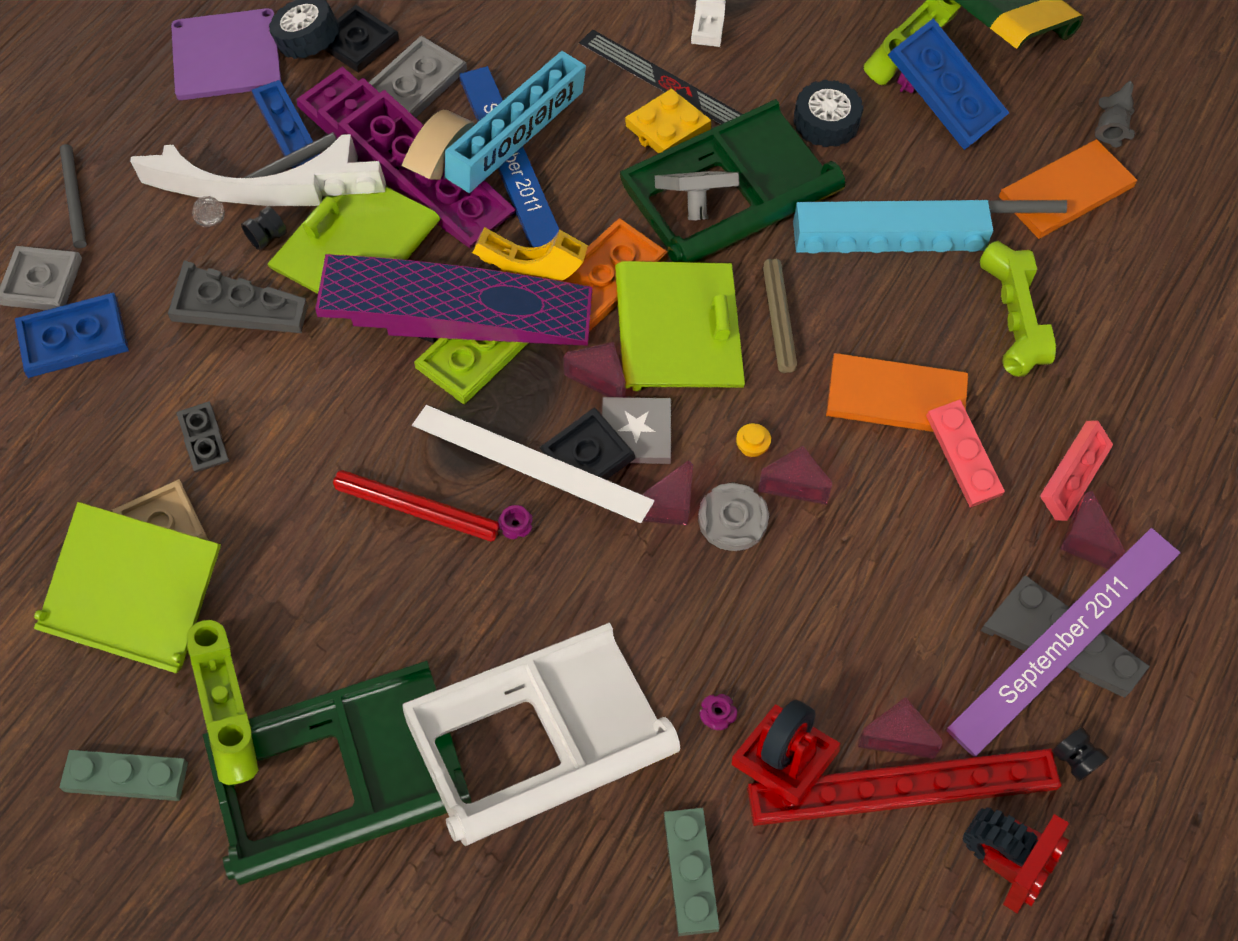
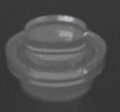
[192,196,225,227]

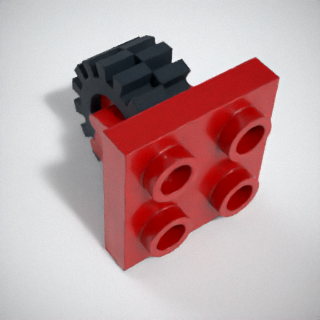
[963,807,1070,914]

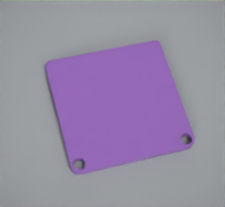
[171,8,282,100]

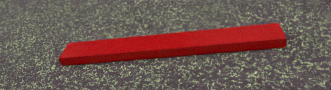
[747,749,1061,826]

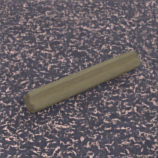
[763,258,797,373]

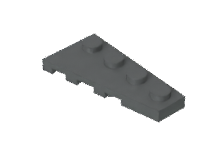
[168,260,308,333]
[980,575,1150,698]

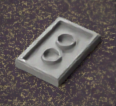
[369,36,467,118]

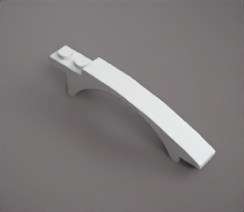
[130,134,386,206]

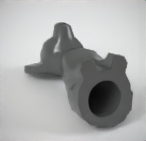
[1094,81,1135,147]

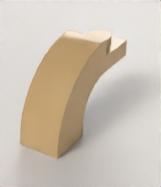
[401,110,474,180]

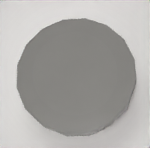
[698,483,769,551]

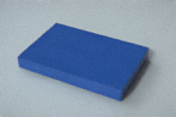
[15,292,129,378]

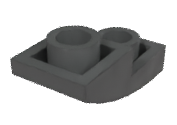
[176,401,229,473]

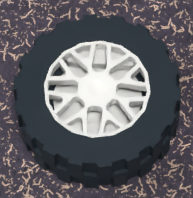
[269,0,339,59]
[793,80,863,147]

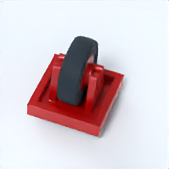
[732,700,841,806]

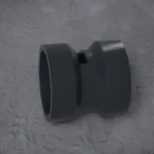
[241,206,287,250]
[1052,727,1109,782]

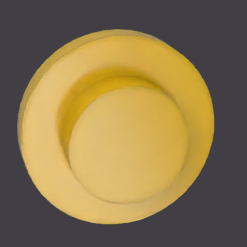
[736,423,771,457]

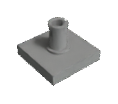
[655,171,739,220]

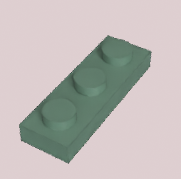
[59,750,188,801]
[664,808,720,936]

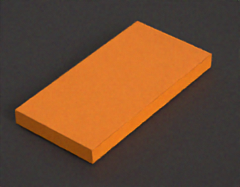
[999,139,1137,239]
[562,218,668,332]
[826,353,968,432]

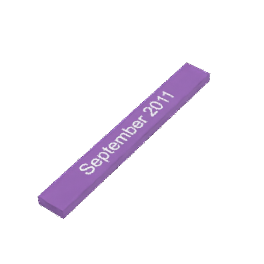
[946,528,1180,757]

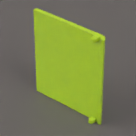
[267,187,441,294]
[615,261,745,391]
[34,502,221,673]

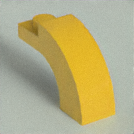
[472,227,588,281]

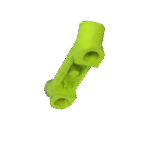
[864,0,961,85]
[980,241,1056,377]
[186,620,259,785]

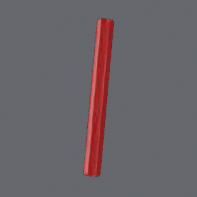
[333,470,499,542]

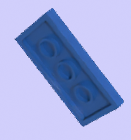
[888,18,1009,150]

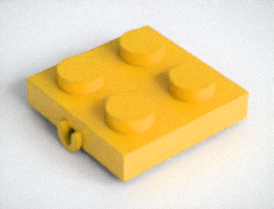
[625,88,711,154]

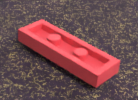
[926,400,1005,508]
[1040,421,1113,521]

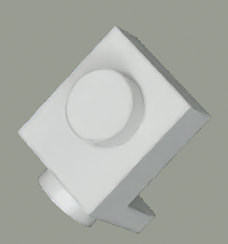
[691,0,726,47]

